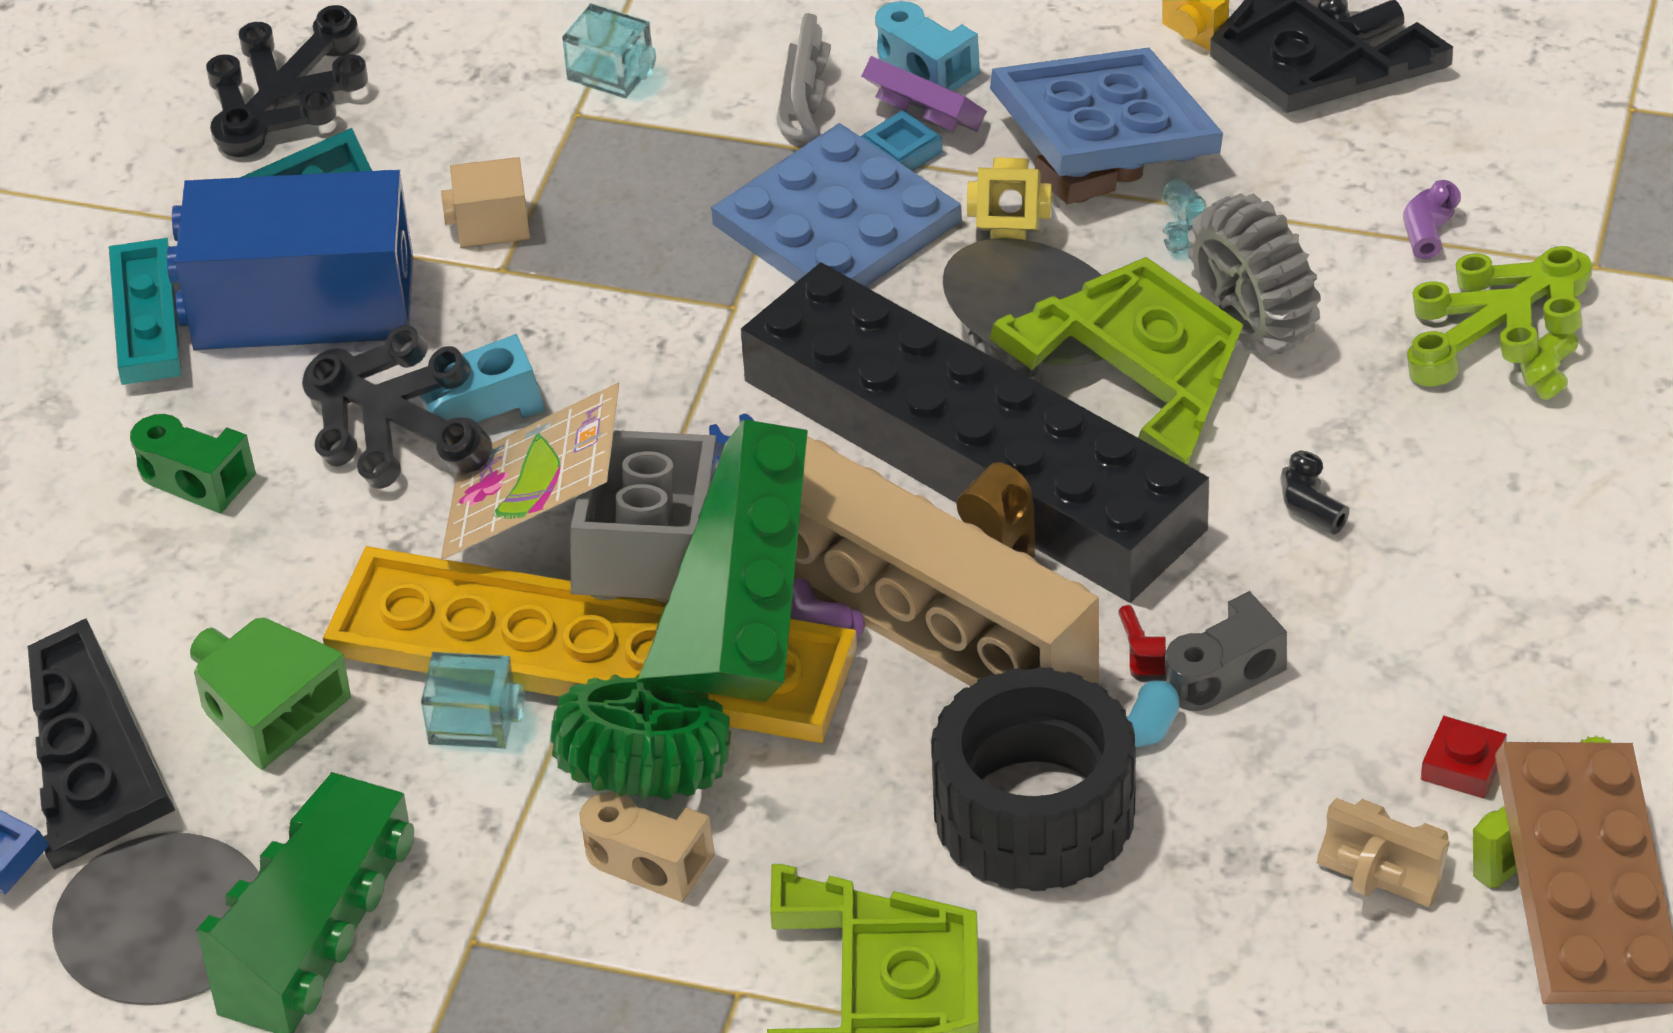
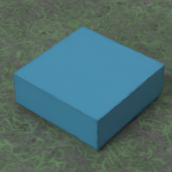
[860,110,943,171]

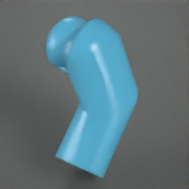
[1126,681,1179,748]

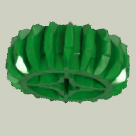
[550,674,731,800]

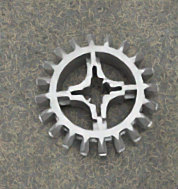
[1187,193,1321,357]

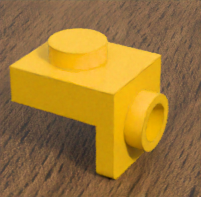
[1162,0,1229,51]

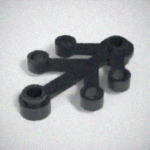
[206,5,368,157]
[302,325,492,489]

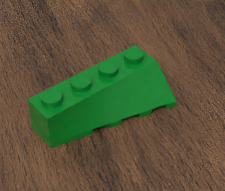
[636,419,808,702]
[196,772,414,1033]

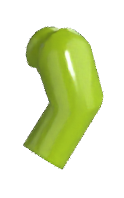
[1520,331,1579,400]

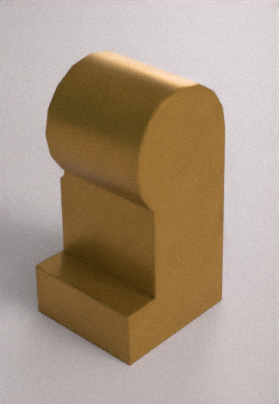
[956,462,1035,558]

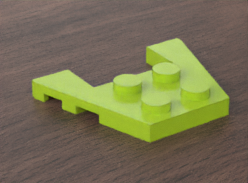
[989,257,1243,465]
[767,864,979,1033]

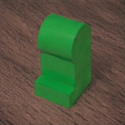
[130,414,256,514]

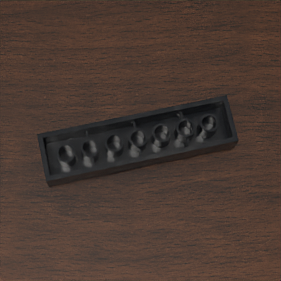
[740,262,1209,603]

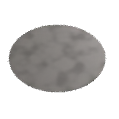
[943,238,1103,366]
[52,833,259,1004]

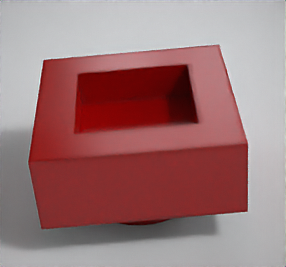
[1421,715,1507,799]

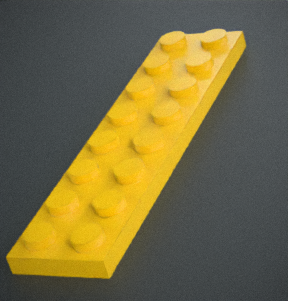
[323,546,857,743]

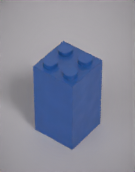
[167,170,414,350]

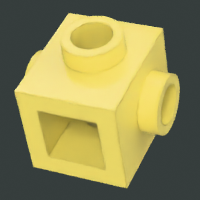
[967,157,1052,240]

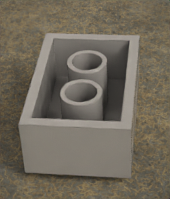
[570,430,716,603]

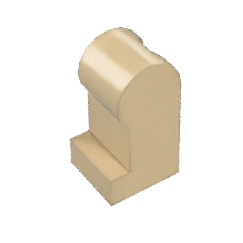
[579,792,715,902]

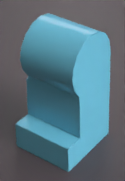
[875,1,980,91]
[419,334,546,423]

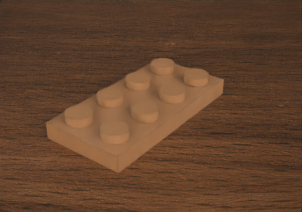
[1495,742,1673,1004]

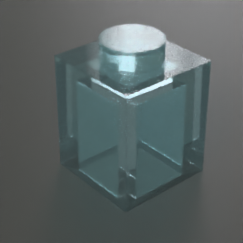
[562,3,656,99]
[421,652,524,749]

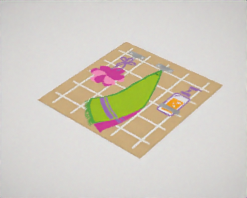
[441,382,620,561]

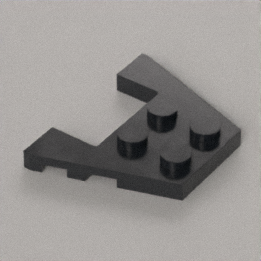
[1210,0,1453,113]

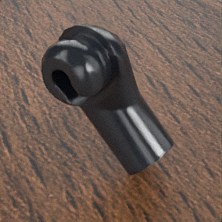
[1317,0,1405,41]
[1280,450,1350,534]

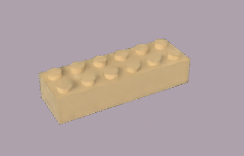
[794,436,1099,686]

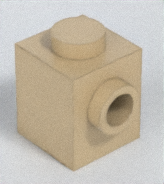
[441,157,530,248]

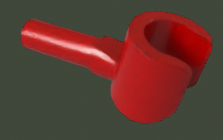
[1118,605,1166,675]

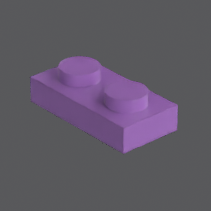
[861,56,987,133]

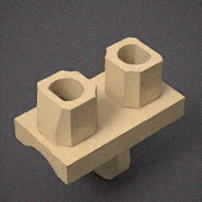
[1316,798,1450,907]

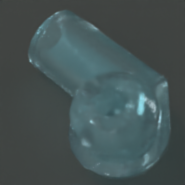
[1162,179,1206,254]

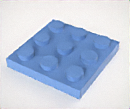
[990,47,1223,177]
[711,123,962,287]

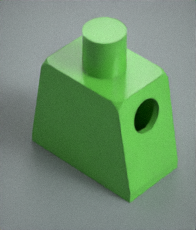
[190,617,351,770]

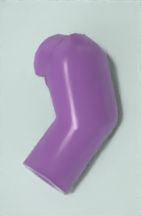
[1403,180,1461,260]
[790,578,865,640]

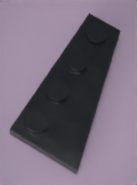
[27,618,175,870]

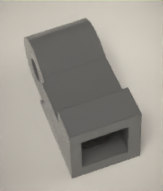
[1166,591,1287,711]

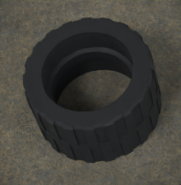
[931,667,1136,891]

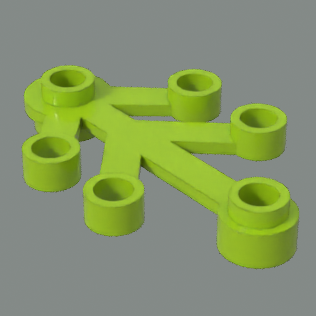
[1407,246,1592,386]

